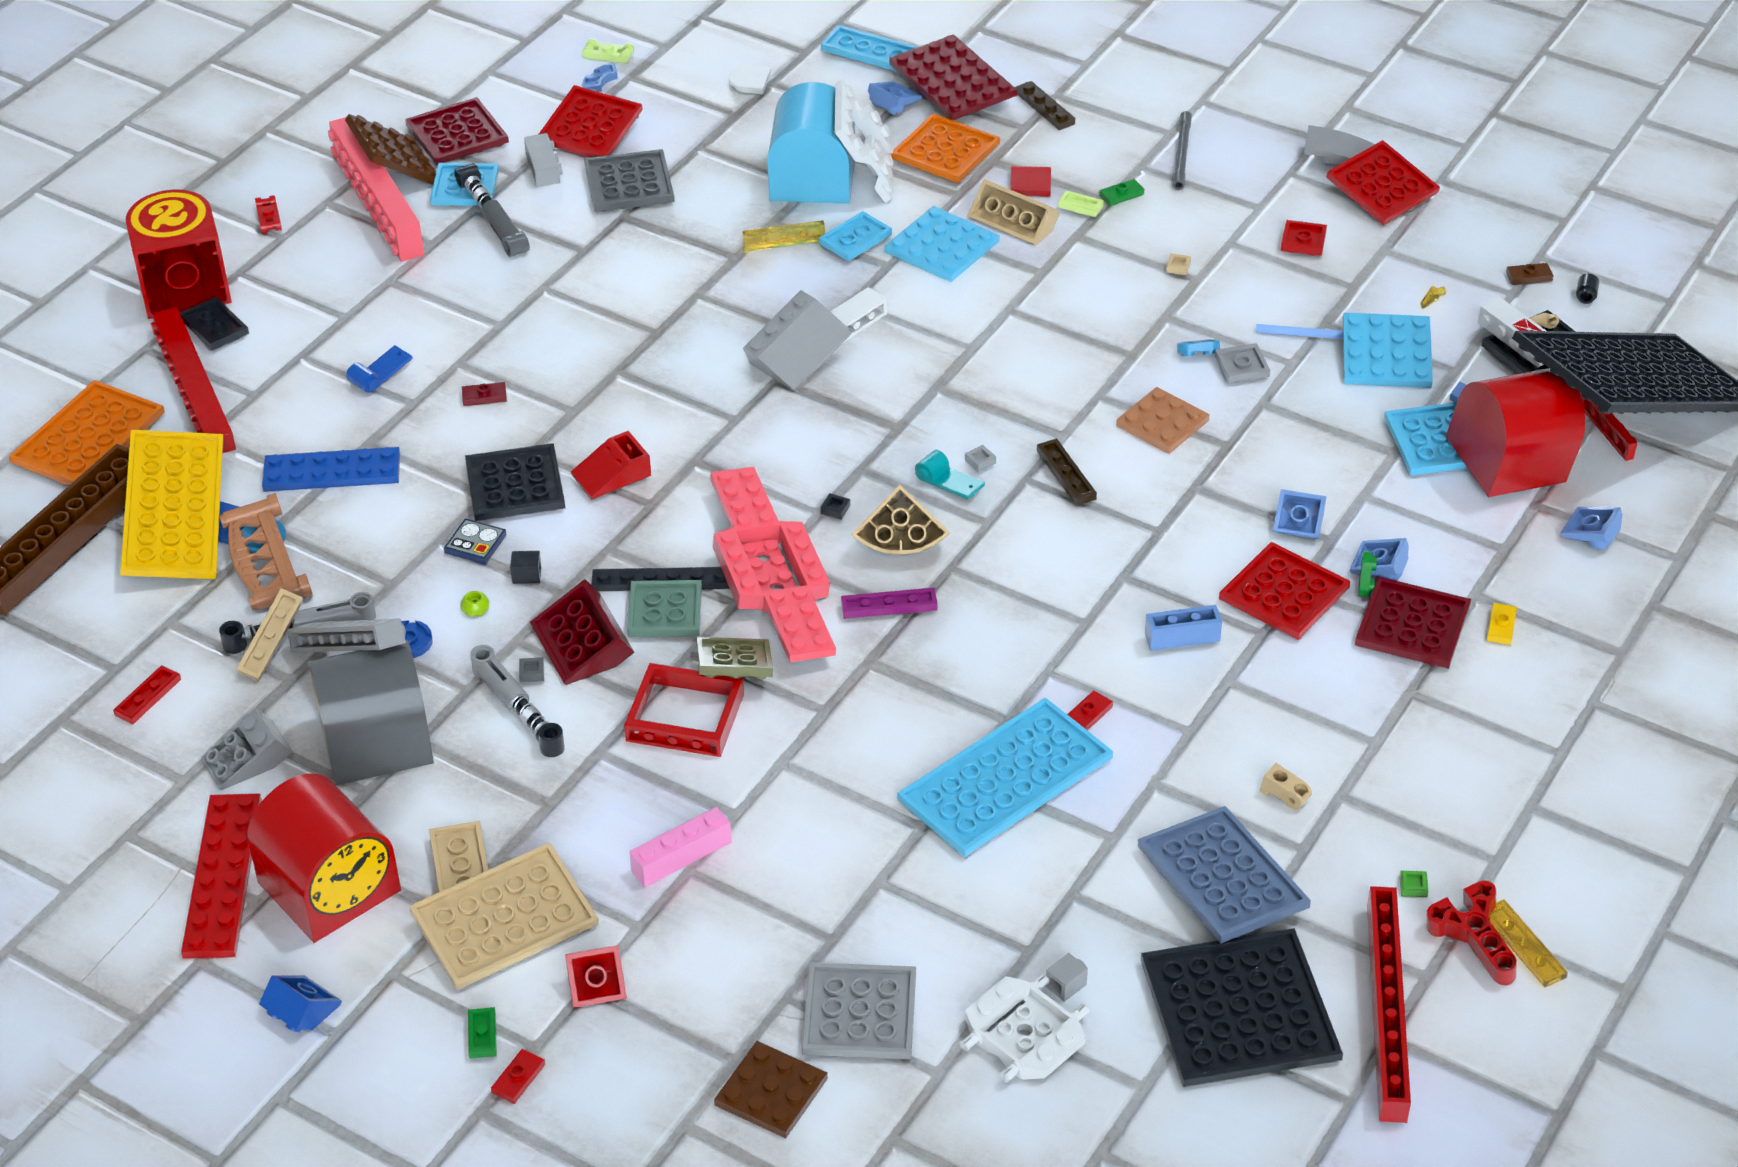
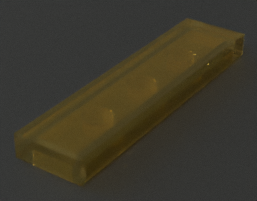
[742,220,825,252]
[1490,899,1568,988]

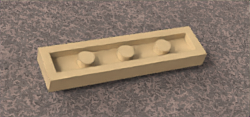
[236,588,303,682]

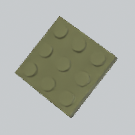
[696,637,773,679]

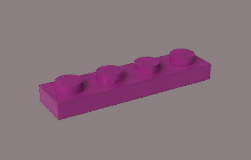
[841,587,938,619]

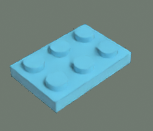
[819,211,892,262]

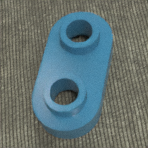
[1177,339,1220,356]

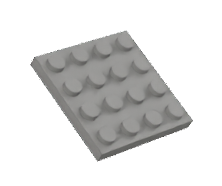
[802,962,916,1059]

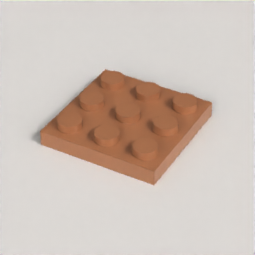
[1116,387,1210,454]

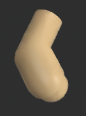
[1529,313,1559,329]

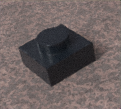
[820,493,850,520]

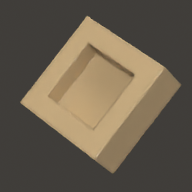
[1166,253,1191,275]

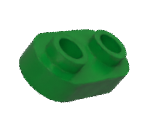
[1358,551,1377,597]

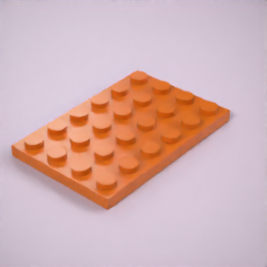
[9,380,165,486]

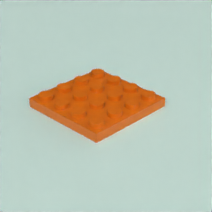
[891,113,1000,184]

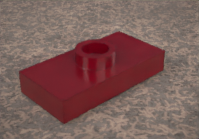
[462,382,507,406]

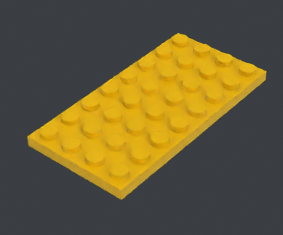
[120,430,223,579]

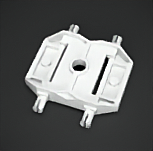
[960,974,1089,1083]

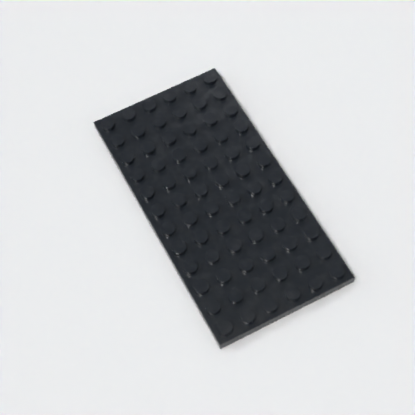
[1512,331,1738,414]

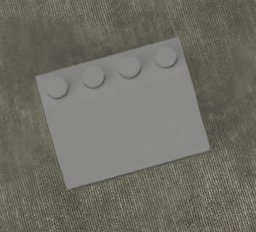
[743,290,852,392]

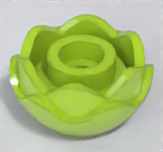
[460,591,490,617]

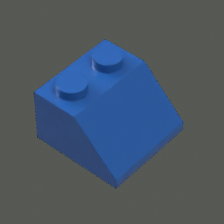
[259,975,342,1032]

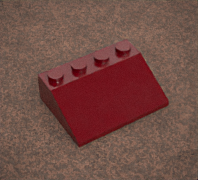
[530,579,635,685]

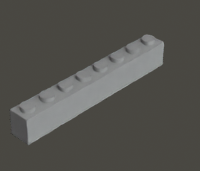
[286,618,406,652]

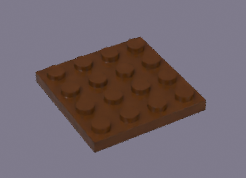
[345,114,436,185]

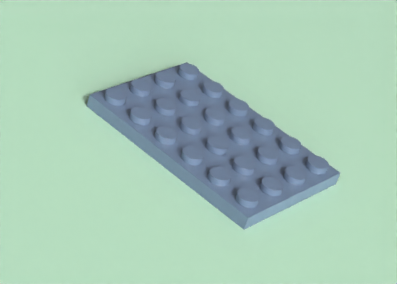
[1138,806,1311,943]

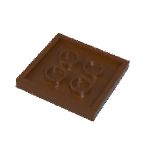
[714,1041,828,1139]

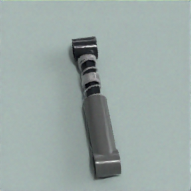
[454,163,530,257]

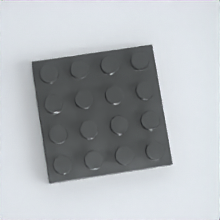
[584,149,675,212]

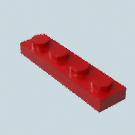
[1582,397,1637,461]

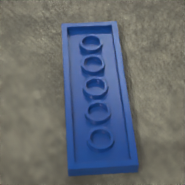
[262,447,400,492]

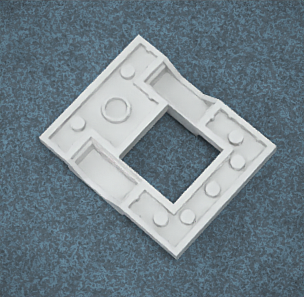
[835,79,893,203]

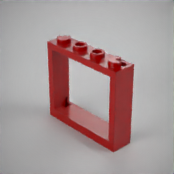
[624,663,744,757]

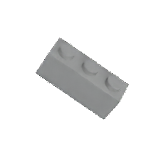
[524,133,563,187]

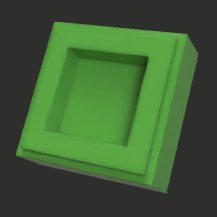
[1400,870,1429,897]

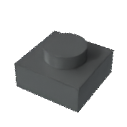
[519,657,544,682]

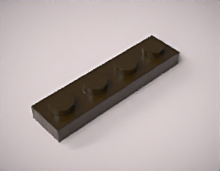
[1015,81,1076,130]
[1037,438,1097,506]

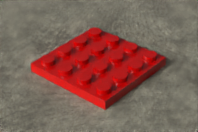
[538,85,643,158]
[1326,140,1440,225]
[1219,542,1350,640]

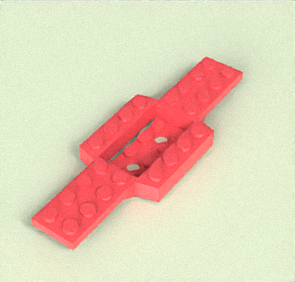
[710,467,836,663]

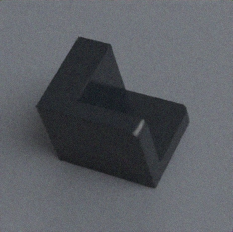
[510,551,542,584]

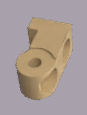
[1259,763,1312,810]

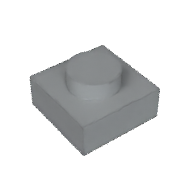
[965,445,996,472]

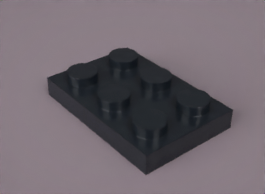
[180,297,249,351]

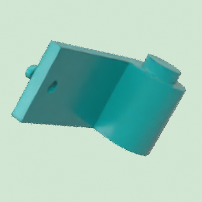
[915,449,985,499]

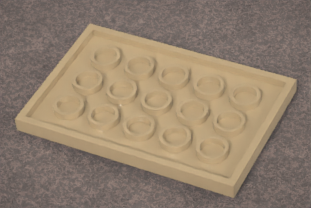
[409,842,599,990]

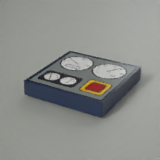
[444,518,507,565]

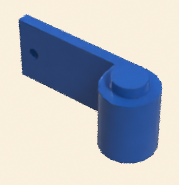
[346,345,413,393]

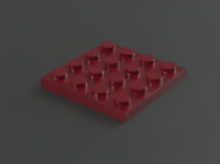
[405,97,509,165]
[1355,577,1471,669]

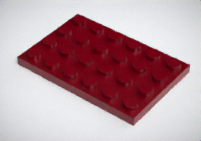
[889,34,1017,120]

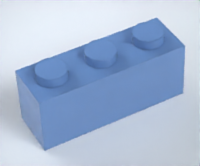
[1145,605,1222,651]

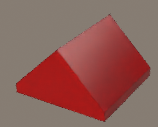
[565,945,627,1008]

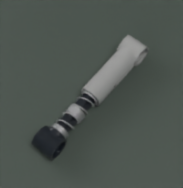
[219,592,376,654]
[470,645,565,757]

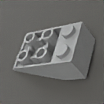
[201,709,293,790]

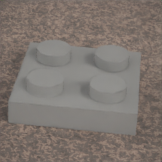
[1215,343,1270,383]

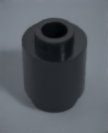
[1576,273,1599,304]

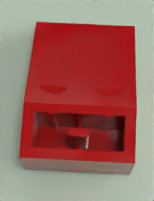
[571,430,651,500]

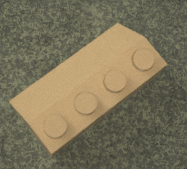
[967,179,1061,245]

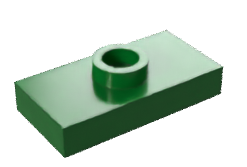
[1099,178,1145,206]
[468,1007,497,1059]

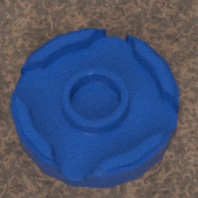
[401,620,433,658]

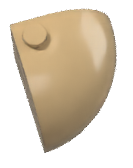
[851,485,950,555]

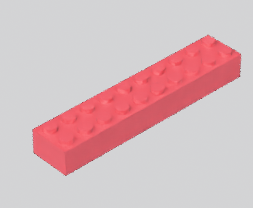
[328,117,424,262]

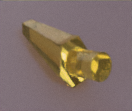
[1420,286,1446,309]

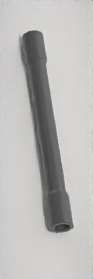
[1172,111,1192,190]

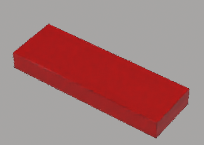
[113,665,181,724]

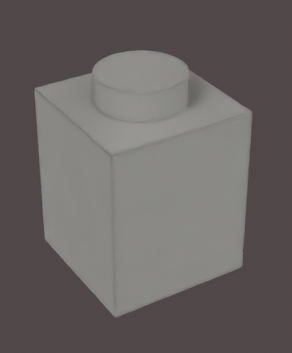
[1045,953,1088,1002]

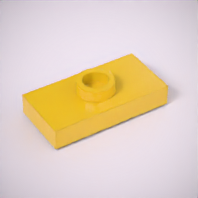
[1487,603,1517,645]

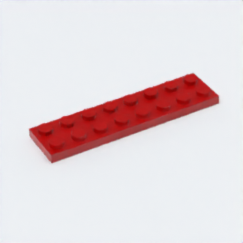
[181,793,262,959]

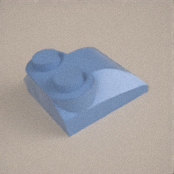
[868,81,922,115]
[1273,489,1327,539]
[1561,507,1623,550]
[1350,538,1409,581]

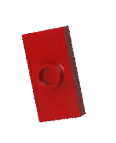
[1067,690,1113,731]
[491,1049,545,1104]

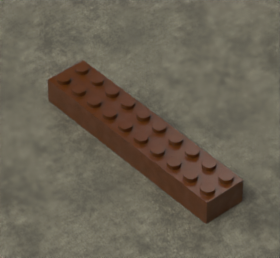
[0,444,129,615]

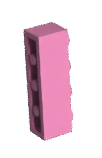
[629,807,732,887]

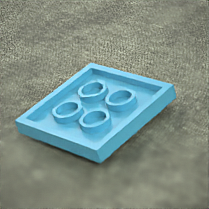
[430,163,499,207]

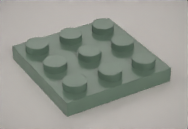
[628,580,702,637]

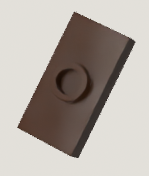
[1506,263,1554,285]

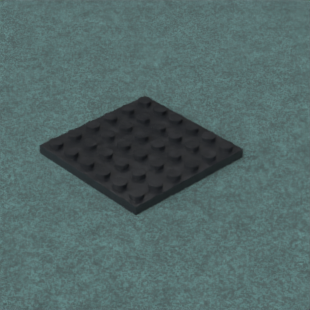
[1140,928,1343,1087]

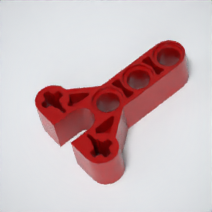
[1427,880,1517,985]

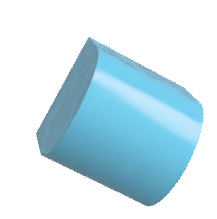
[768,82,855,204]

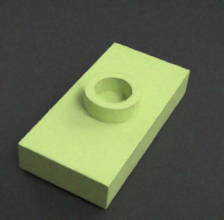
[1058,191,1104,217]

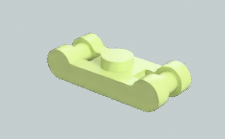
[582,39,634,63]

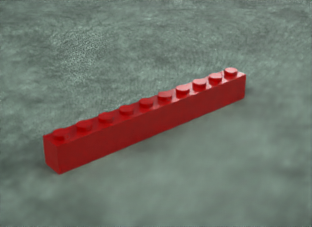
[150,307,236,453]
[1367,886,1411,1123]

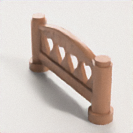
[219,493,313,611]

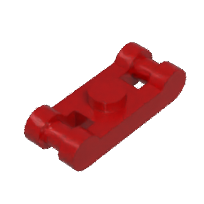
[255,195,282,233]

